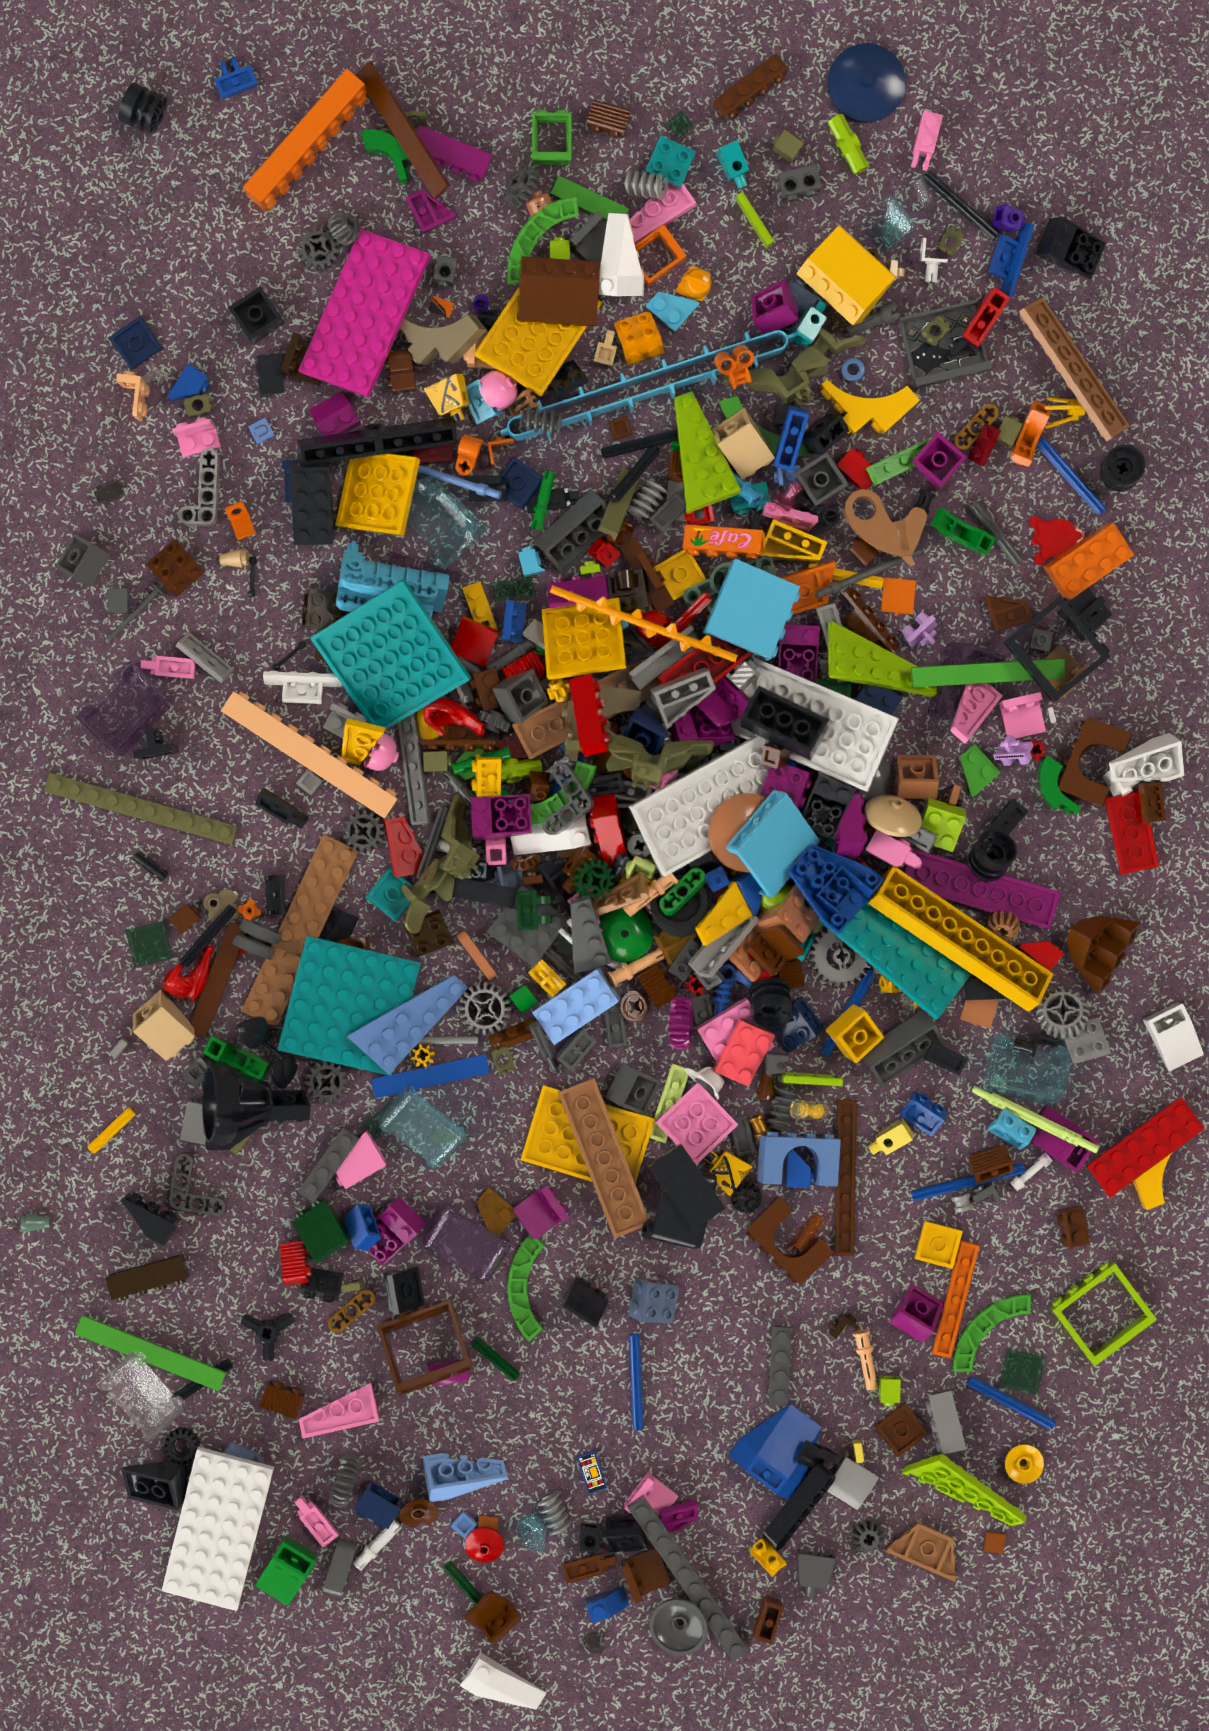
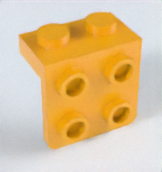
[614,311,664,365]

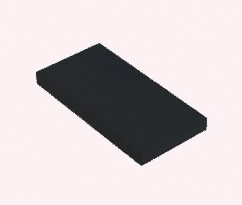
[649,1143,726,1231]

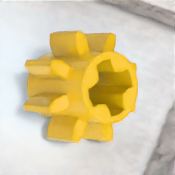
[546,678,571,702]
[411,1044,435,1069]

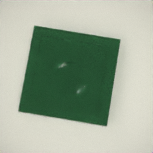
[125,921,173,968]
[999,1348,1045,1395]

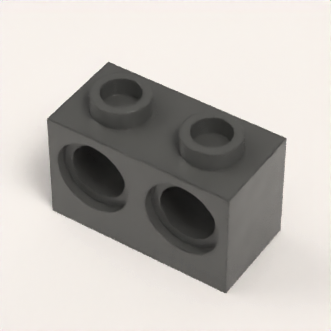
[777,164,822,202]

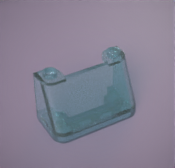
[406,476,485,570]
[983,1033,1071,1105]
[378,1083,470,1169]

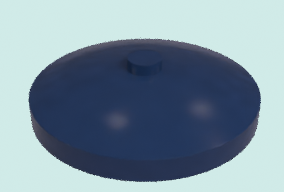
[827,43,906,123]

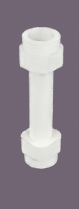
[1010,1152,1053,1191]

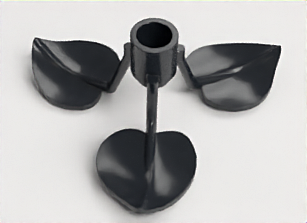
[236,1007,297,1089]

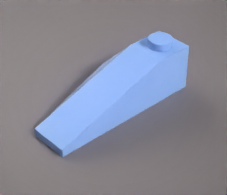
[423,1453,508,1502]

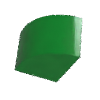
[509,984,539,1014]

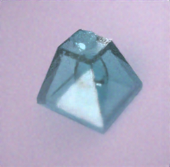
[881,195,916,249]

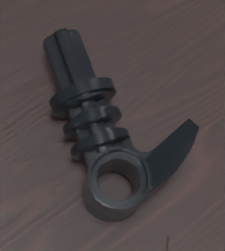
[788,487,840,536]

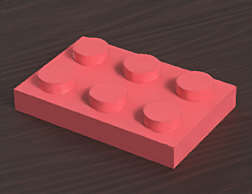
[713,1018,775,1087]

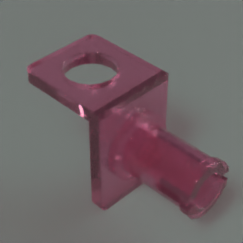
[772,481,802,512]

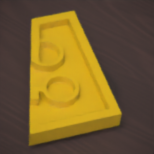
[341,718,385,766]
[695,881,752,946]

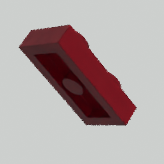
[968,423,1001,467]
[413,444,453,464]

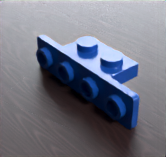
[988,223,1034,298]

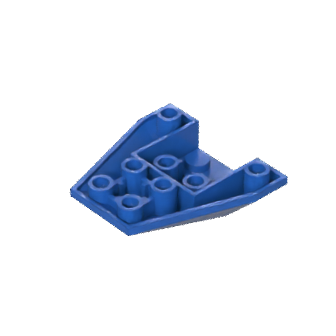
[788,844,884,934]
[729,1403,822,1500]

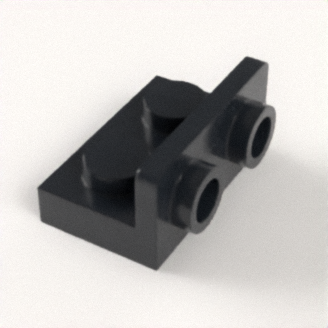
[300,1267,344,1303]

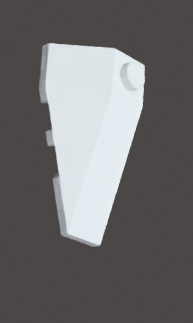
[599,213,644,296]
[1109,733,1184,782]
[510,801,591,855]
[460,1652,547,1709]

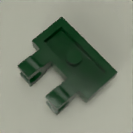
[517,891,552,930]

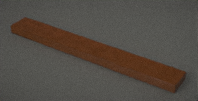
[356,61,451,199]
[834,1100,857,1256]

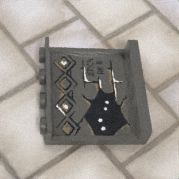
[898,298,993,389]

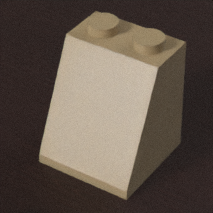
[712,407,775,480]
[133,990,195,1061]

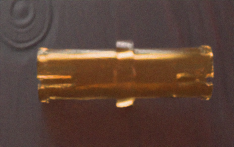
[793,1213,825,1252]

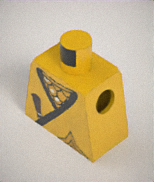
[424,374,470,424]
[703,1150,753,1196]

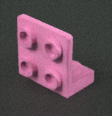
[172,417,221,458]
[999,692,1046,739]
[624,1472,678,1517]

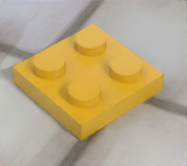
[654,550,707,601]
[914,1220,963,1269]

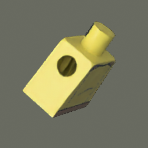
[868,1117,913,1156]

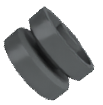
[232,918,282,960]

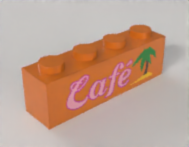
[683,525,765,560]

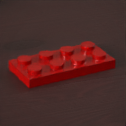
[1105,791,1159,875]

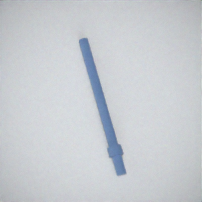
[418,465,502,499]

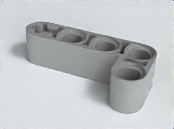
[178,448,220,527]

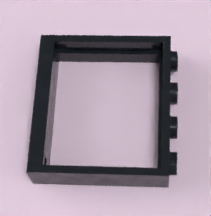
[1003,596,1111,703]

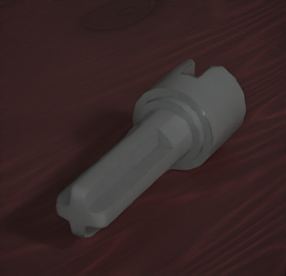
[846,301,901,337]

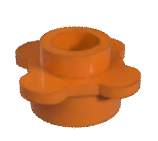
[238,899,261,921]

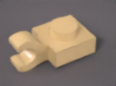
[594,330,617,367]

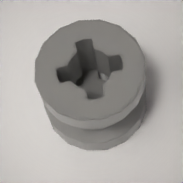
[951,1192,974,1213]

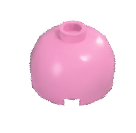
[479,370,518,411]
[364,733,399,771]

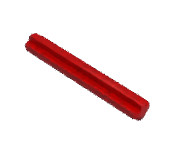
[654,592,712,649]

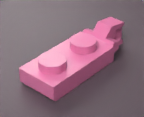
[763,502,818,531]
[140,656,196,679]
[295,1495,339,1547]

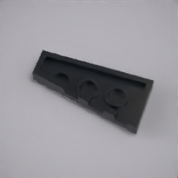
[572,625,654,679]

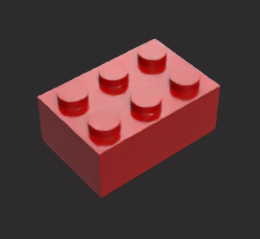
[589,793,628,866]

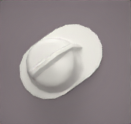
[685,1067,724,1101]

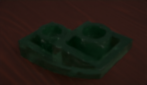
[492,577,535,603]

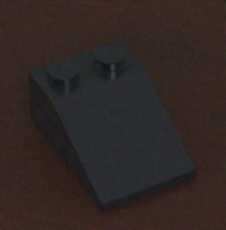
[563,1277,608,1328]
[121,1461,188,1510]

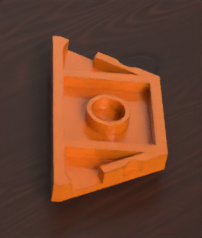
[779,560,836,615]

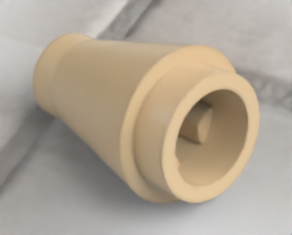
[219,549,250,568]

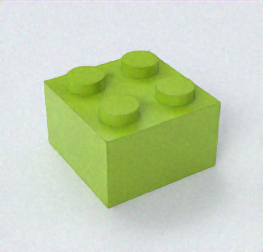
[921,797,966,852]

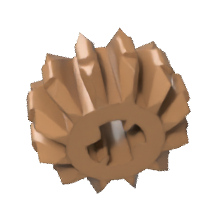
[986,910,1020,941]

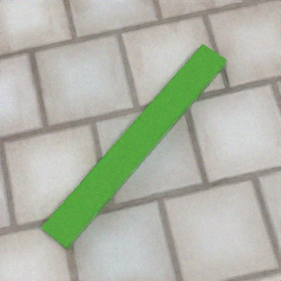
[911,658,1065,687]
[75,1315,227,1391]

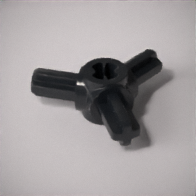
[241,1313,295,1361]

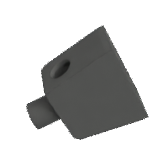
[797,1549,836,1598]

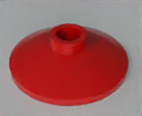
[465,1527,504,1563]

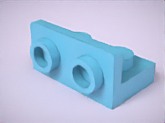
[466,379,504,425]
[987,1109,1036,1150]

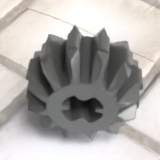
[327,210,360,246]
[852,1520,885,1554]

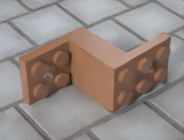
[729,883,819,982]

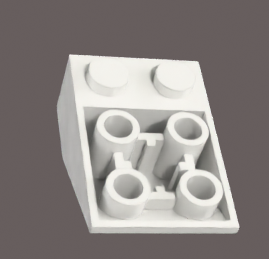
[1143,1002,1204,1072]

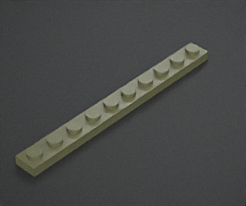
[44,773,238,845]

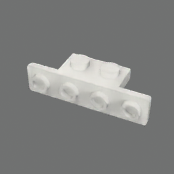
[263,670,343,704]

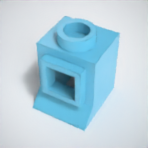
[518,546,545,577]

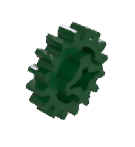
[571,858,615,901]

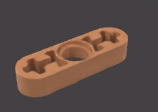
[456,930,497,981]

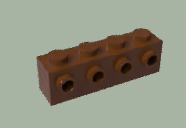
[713,53,788,122]

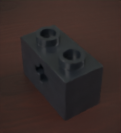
[802,414,849,454]

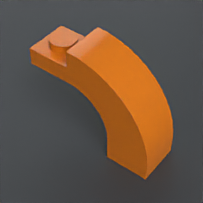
[1010,400,1051,467]

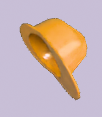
[675,265,712,301]

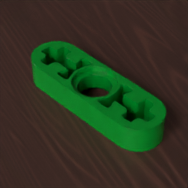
[660,868,706,916]

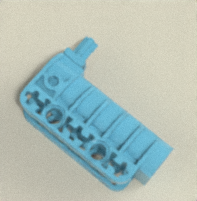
[336,541,449,618]

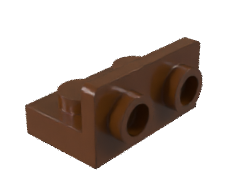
[1138,782,1166,823]
[1057,1205,1090,1250]

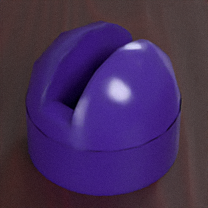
[473,294,489,311]

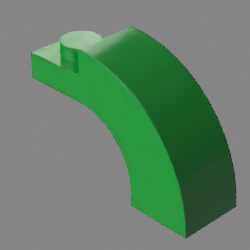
[361,130,410,186]
[931,508,996,556]
[1037,755,1081,815]
[203,1035,272,1081]

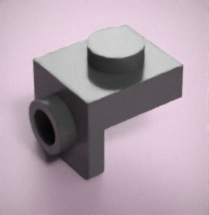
[970,1183,1002,1203]

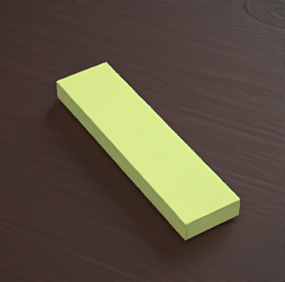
[650,1063,689,1143]

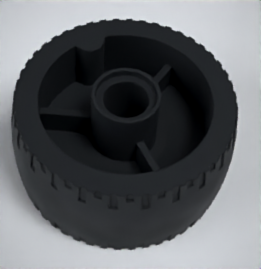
[651,875,710,937]

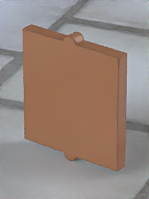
[960,999,999,1029]

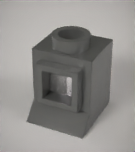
[183,1056,208,1086]

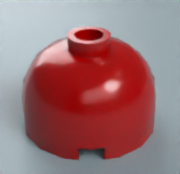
[634,610,672,647]

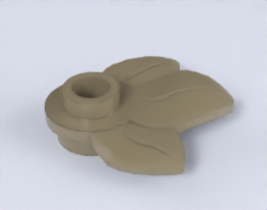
[203,889,239,923]

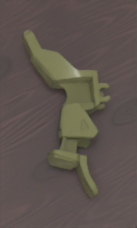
[723,328,865,407]
[564,720,714,790]
[401,794,480,933]

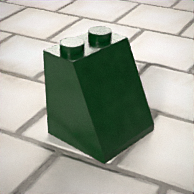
[292,1198,351,1264]

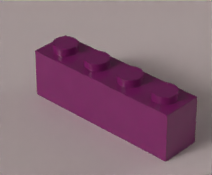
[417,125,493,182]

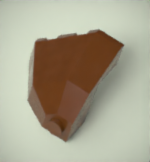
[1067,916,1140,994]

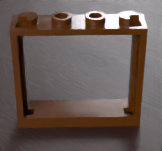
[377,1299,474,1396]

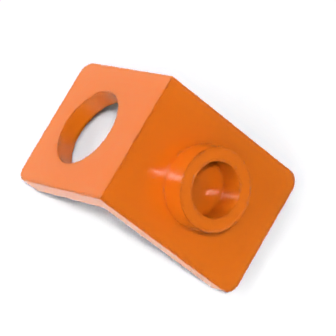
[488,437,515,467]
[225,501,255,540]

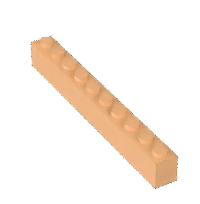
[221,691,399,819]

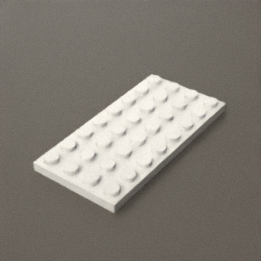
[731,658,899,792]
[629,735,770,877]
[162,1447,274,1611]

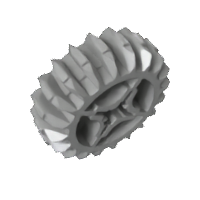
[459,982,511,1035]
[1036,987,1090,1039]

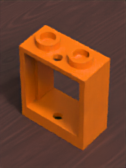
[635,224,687,287]

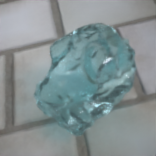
[516,1514,546,1552]

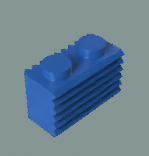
[344,1203,381,1251]

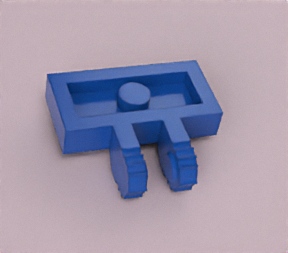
[214,56,258,100]

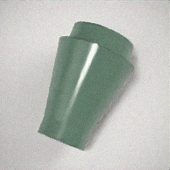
[21,1213,49,1233]

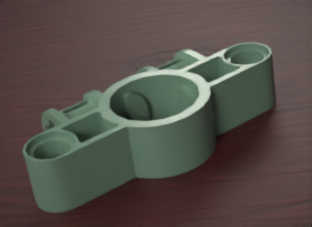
[683,555,776,614]

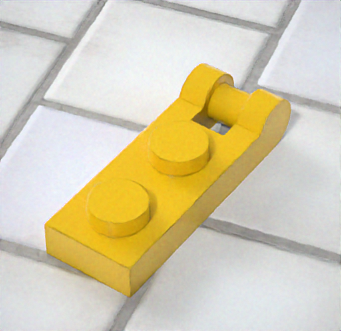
[462,582,498,631]

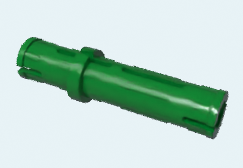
[530,470,556,531]
[452,747,512,775]

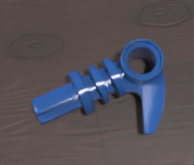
[712,964,752,1017]

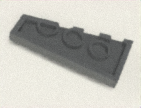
[570,895,611,974]

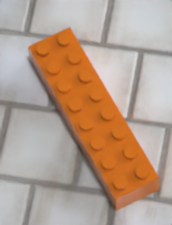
[243,69,368,212]

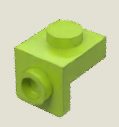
[580,561,602,579]

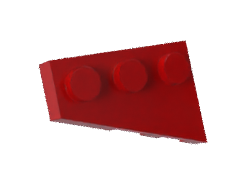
[384,817,424,878]

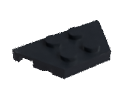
[536,857,577,918]

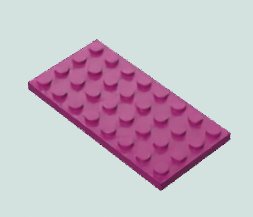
[298,229,431,398]

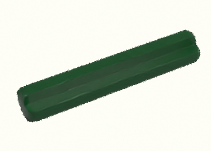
[471,1337,520,1381]
[443,1560,482,1605]

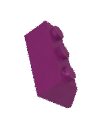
[547,572,609,608]

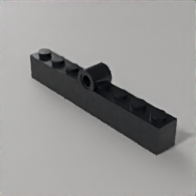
[297,417,457,466]

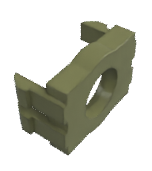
[402,106,428,128]
[938,225,963,256]
[921,315,951,346]
[184,394,214,417]
[491,1046,516,1075]

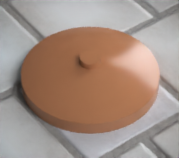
[708,793,766,872]

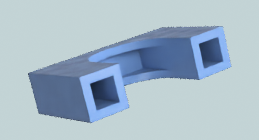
[757,1131,841,1186]

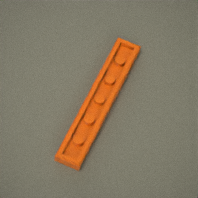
[932,1240,980,1359]

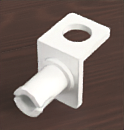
[919,238,948,282]

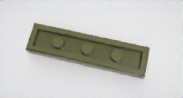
[598,467,639,537]

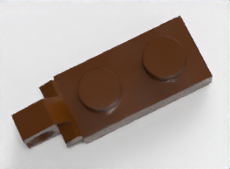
[488,1017,544,1049]
[561,1552,617,1584]

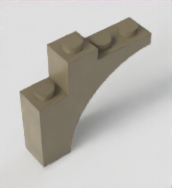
[399,314,487,365]
[562,686,641,763]

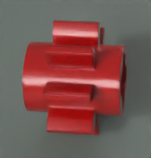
[1030,738,1047,762]
[684,974,705,997]

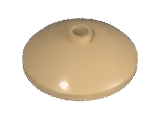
[864,795,922,837]

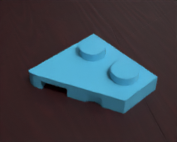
[646,291,700,333]

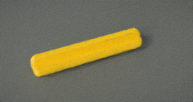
[88,1108,135,1153]

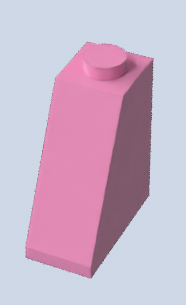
[335,1130,388,1189]

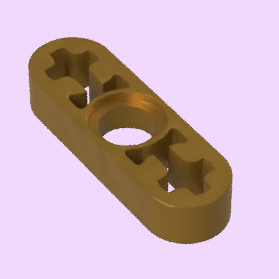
[953,404,999,451]
[328,1289,376,1333]

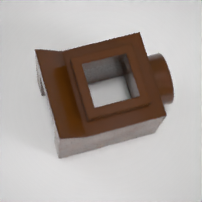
[525,771,551,801]

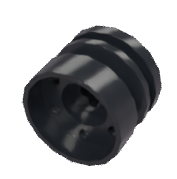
[118,82,167,135]
[1099,444,1146,492]
[967,830,1017,882]
[749,977,793,1029]

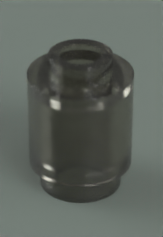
[94,480,125,505]

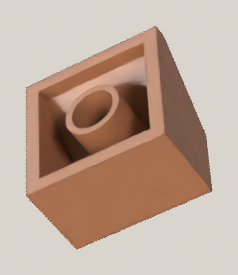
[896,755,939,799]

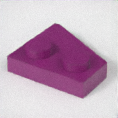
[405,189,457,234]
[659,1500,698,1533]

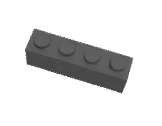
[298,1126,360,1203]

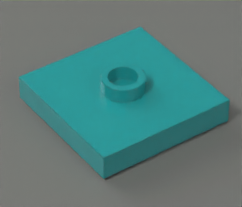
[365,867,413,922]

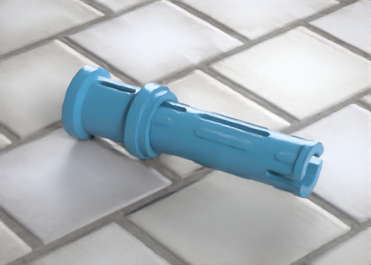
[731,470,763,508]

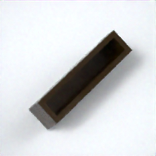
[105,1254,189,1301]

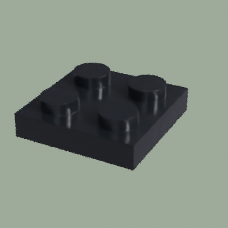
[546,360,589,402]

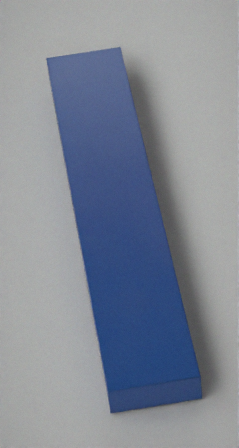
[371,1054,490,1098]

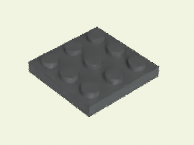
[487,885,568,967]

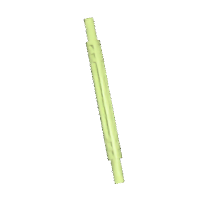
[972,1086,1100,1153]

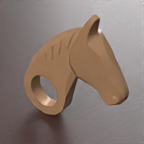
[844,489,927,567]

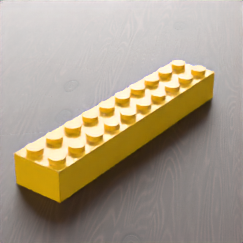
[868,866,1054,1012]

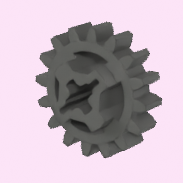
[503,165,540,207]
[297,227,340,271]
[342,810,385,852]
[305,1061,349,1103]

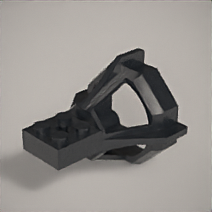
[201,1063,311,1150]

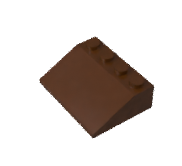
[518,256,600,326]

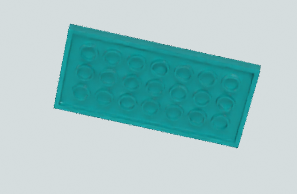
[819,861,971,1020]

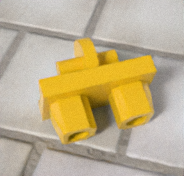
[528,959,566,998]
[749,1538,787,1577]

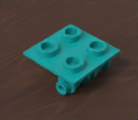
[645,135,696,188]

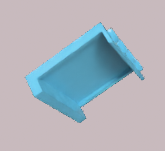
[702,559,800,661]
[726,790,820,898]

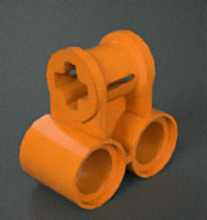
[714,345,754,390]
[456,434,484,476]

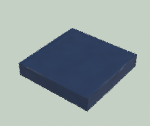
[109,316,164,371]
[500,457,543,510]

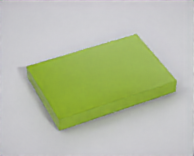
[781,1072,843,1086]

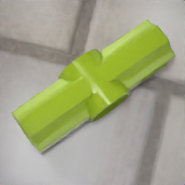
[827,114,869,175]
[501,757,543,783]

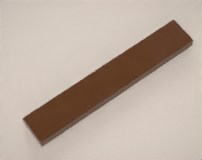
[190,922,247,1038]

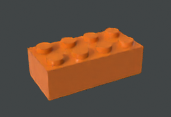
[1044,522,1134,600]

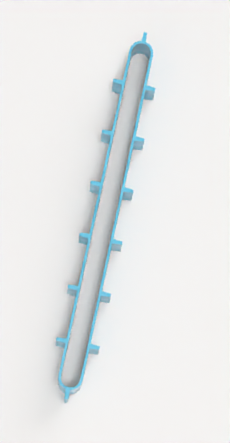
[500,330,795,441]

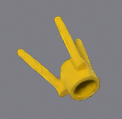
[1044,397,1085,429]

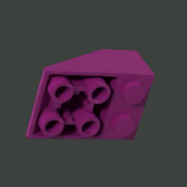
[778,623,820,683]
[668,708,735,747]
[834,789,867,859]
[471,794,532,841]
[1031,1106,1099,1173]
[368,1196,426,1266]

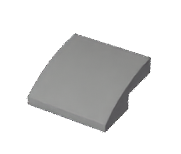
[828,1456,879,1510]

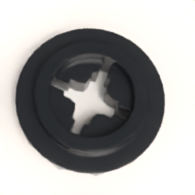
[731,1182,762,1213]

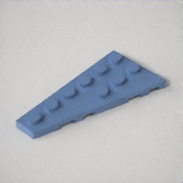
[346,974,468,1074]

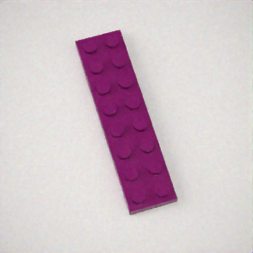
[904,849,1061,929]

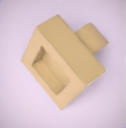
[882,259,905,281]

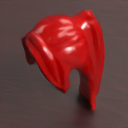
[423,697,485,738]
[162,945,214,1001]

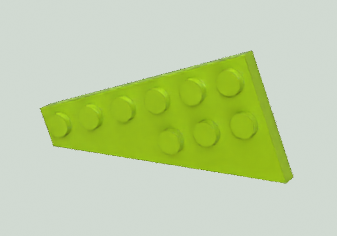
[674,391,741,514]
[828,621,937,697]
[902,1454,1027,1526]

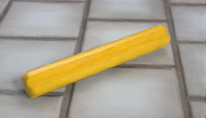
[808,563,884,589]

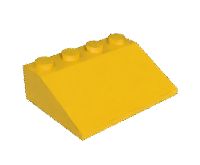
[796,225,896,325]

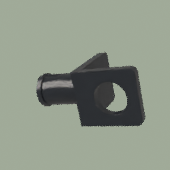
[1013,1033,1059,1064]

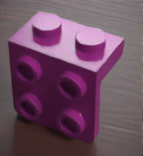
[697,676,751,727]
[760,764,813,810]
[513,1186,570,1239]

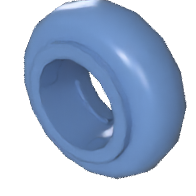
[841,358,865,382]

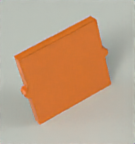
[881,577,916,615]

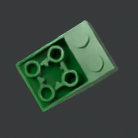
[255,1535,319,1606]

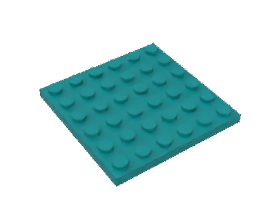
[310,579,471,730]
[277,935,421,1076]

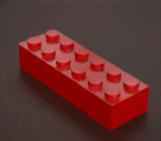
[657,635,753,684]

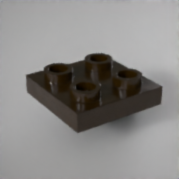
[606,568,650,612]
[403,910,454,958]

